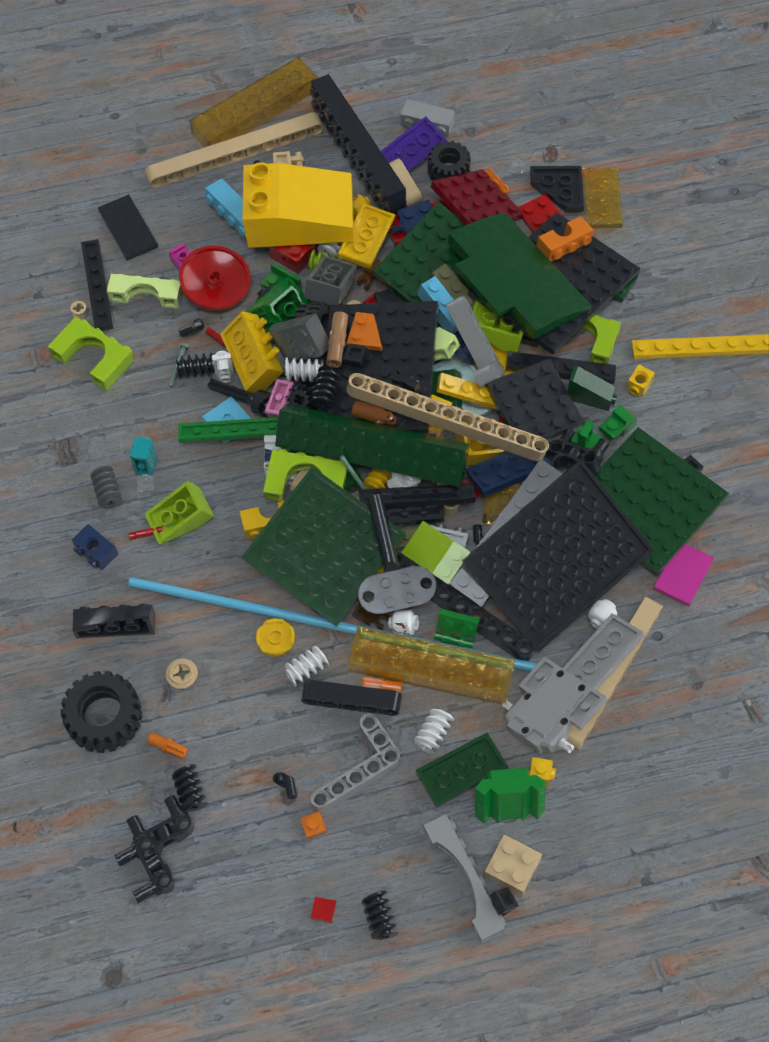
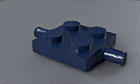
[391,200,433,235]

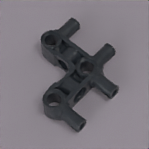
[524,428,609,481]
[114,795,194,903]

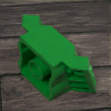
[246,276,312,342]
[475,767,546,824]

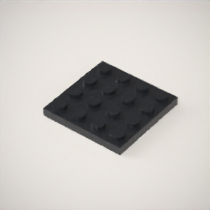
[485,359,584,444]

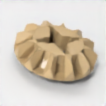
[166,658,198,690]

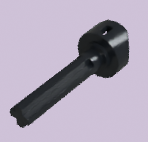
[207,378,271,417]

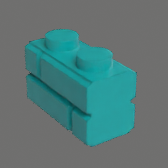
[129,437,158,477]

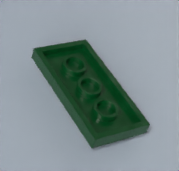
[416,732,508,807]

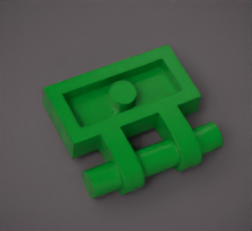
[434,609,479,648]

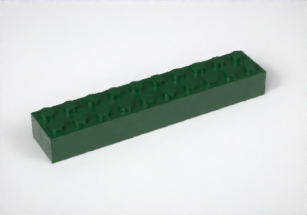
[275,404,470,487]

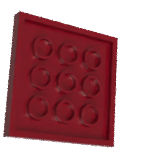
[430,169,523,226]

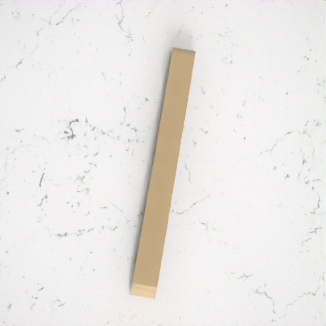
[145,112,324,188]
[347,373,549,461]

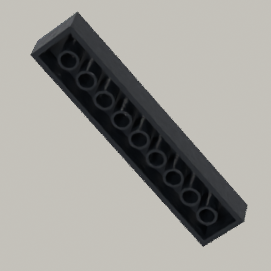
[310,74,407,215]

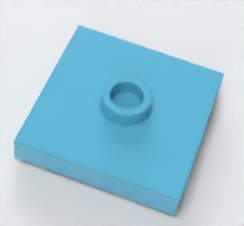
[202,396,251,445]

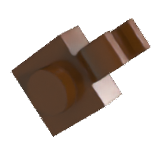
[357,258,382,290]

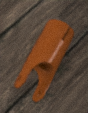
[352,400,397,425]

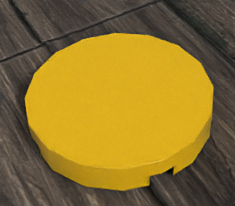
[256,618,296,657]

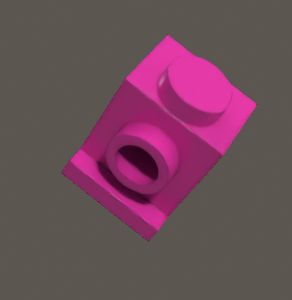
[169,243,190,271]

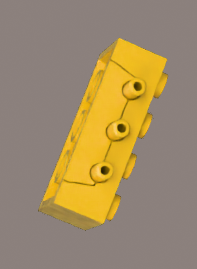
[220,311,284,393]

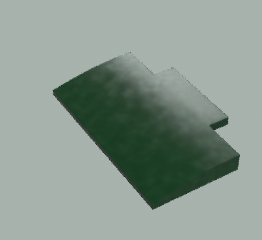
[448,212,592,339]

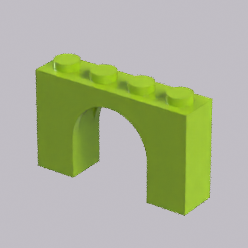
[538,315,621,364]
[48,317,134,391]
[263,449,348,501]

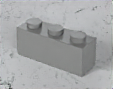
[401,99,455,137]

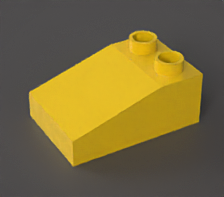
[242,163,354,248]

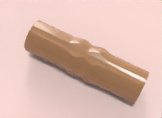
[326,312,348,368]

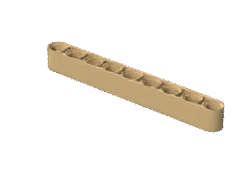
[567,597,663,750]

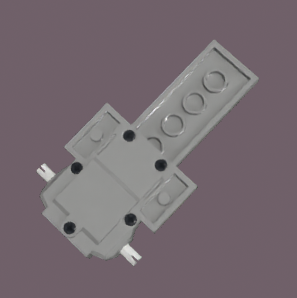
[502,613,644,754]

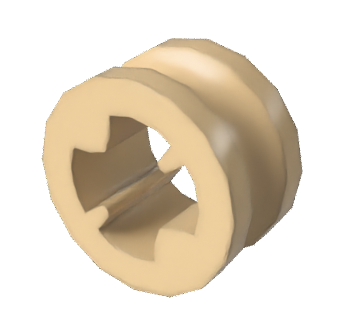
[70,301,88,319]

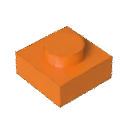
[300,811,327,839]

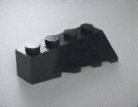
[72,603,155,639]

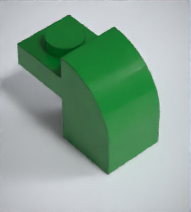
[598,405,637,441]
[571,420,606,449]

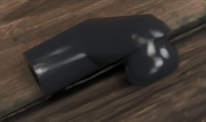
[178,318,204,337]
[473,524,484,545]
[273,772,297,799]

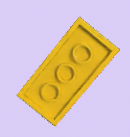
[337,203,396,269]

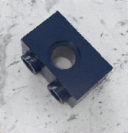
[72,524,118,570]

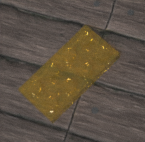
[583,168,623,228]

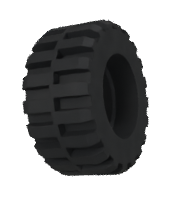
[60,671,142,753]

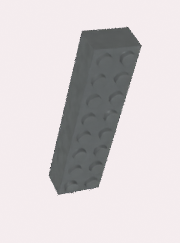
[449,459,563,608]

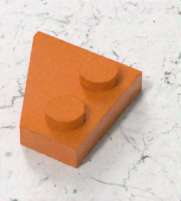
[347,312,383,351]

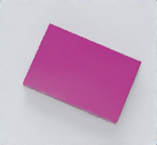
[653,544,714,607]

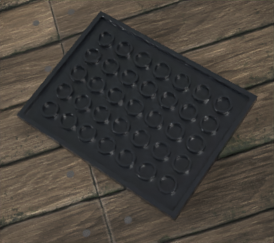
[468,212,640,354]
[318,301,439,433]
[462,460,654,653]

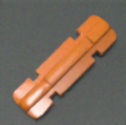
[485,168,509,194]

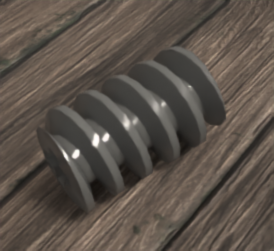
[90,465,123,508]

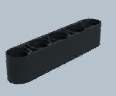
[301,680,402,716]

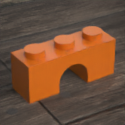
[536,216,594,261]

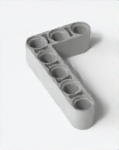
[446,295,505,387]
[311,714,400,814]

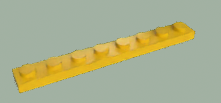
[631,334,769,359]

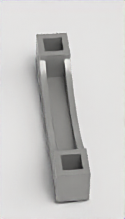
[423,814,506,944]

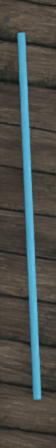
[128,577,538,672]

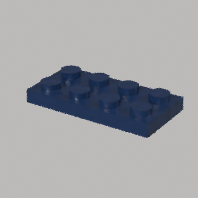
[466,447,551,497]

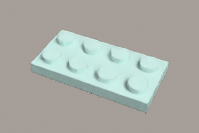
[434,353,495,417]

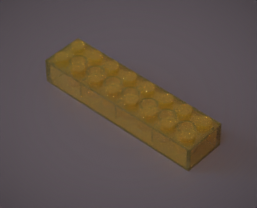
[189,57,318,148]
[348,626,515,705]

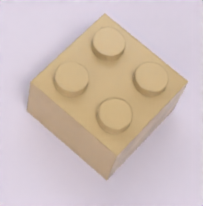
[484,835,542,898]

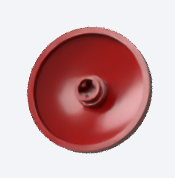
[179,245,251,311]

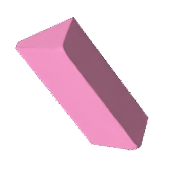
[265,379,294,417]

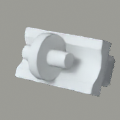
[212,351,234,383]
[387,472,421,488]

